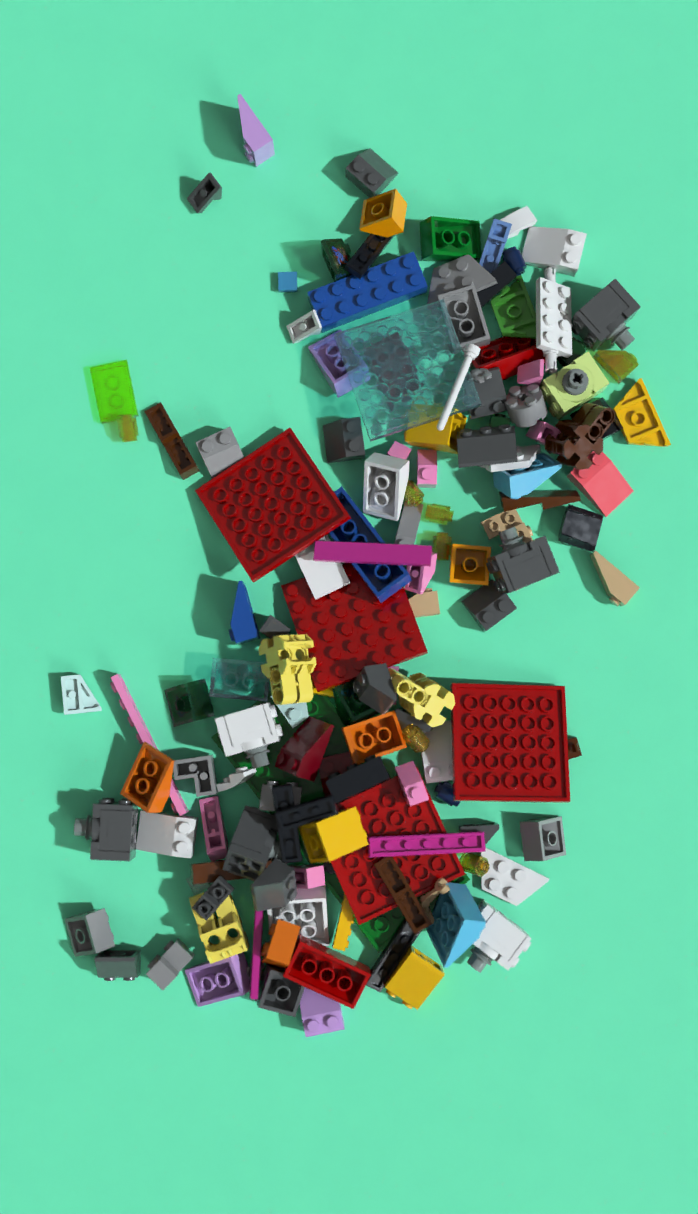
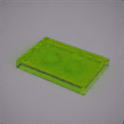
[90,360,139,424]

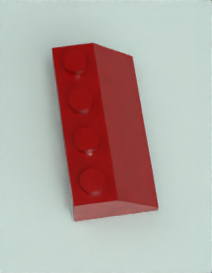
[470,336,545,380]
[283,934,371,1009]

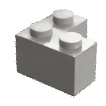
[173,754,218,797]
[146,938,195,991]

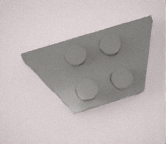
[427,254,498,311]

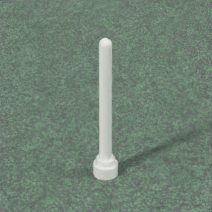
[437,343,480,431]

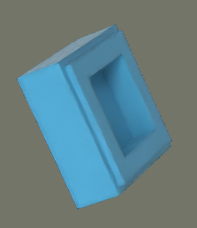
[278,272,297,292]

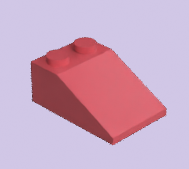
[567,451,633,517]

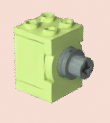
[539,352,609,420]

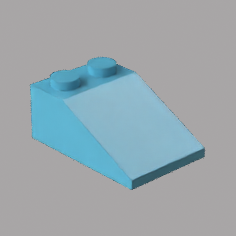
[493,453,562,499]

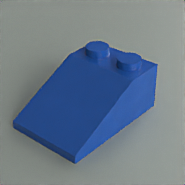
[229,581,261,645]

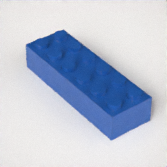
[307,251,428,333]
[328,487,412,603]

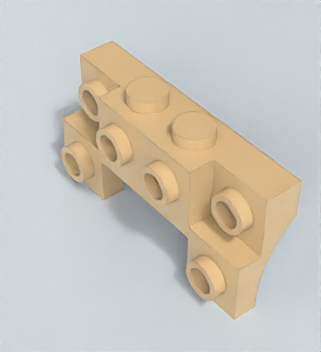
[481,509,533,543]

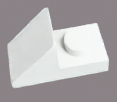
[286,310,322,343]

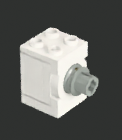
[215,703,283,769]
[467,899,532,973]

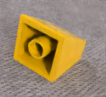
[404,404,467,454]
[298,807,368,863]
[385,946,445,1010]

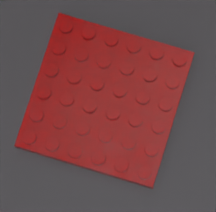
[195,428,351,583]
[281,563,428,692]
[451,683,570,803]
[330,767,465,925]

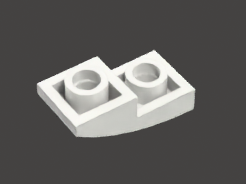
[501,206,537,239]
[216,766,256,792]

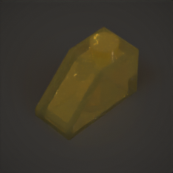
[593,350,639,384]

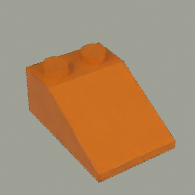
[342,710,407,765]
[120,742,174,813]

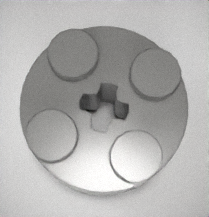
[505,383,547,428]

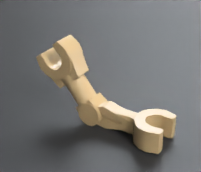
[420,877,450,924]

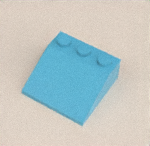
[426,882,486,968]

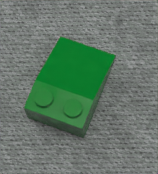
[420,216,481,261]

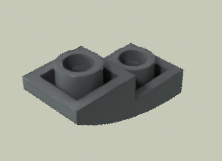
[192,876,235,921]

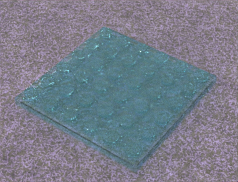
[334,299,481,442]

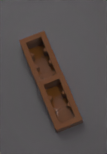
[144,402,200,480]
[499,490,581,512]
[374,857,432,935]
[190,860,272,884]

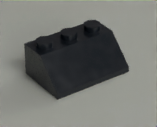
[325,754,390,804]

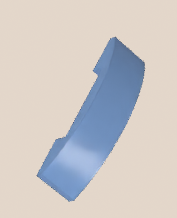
[479,218,512,274]

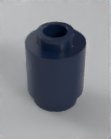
[502,246,527,276]
[434,781,461,807]

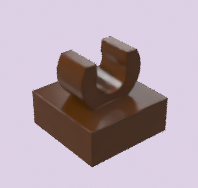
[567,737,582,760]

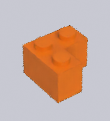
[261,919,301,969]

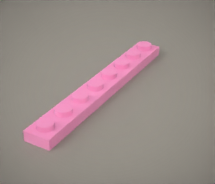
[110,674,189,816]

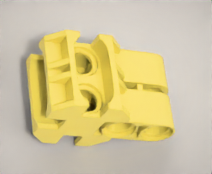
[258,634,316,705]
[388,668,455,727]
[189,891,249,964]

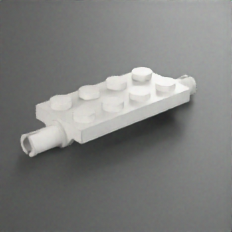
[536,267,572,374]

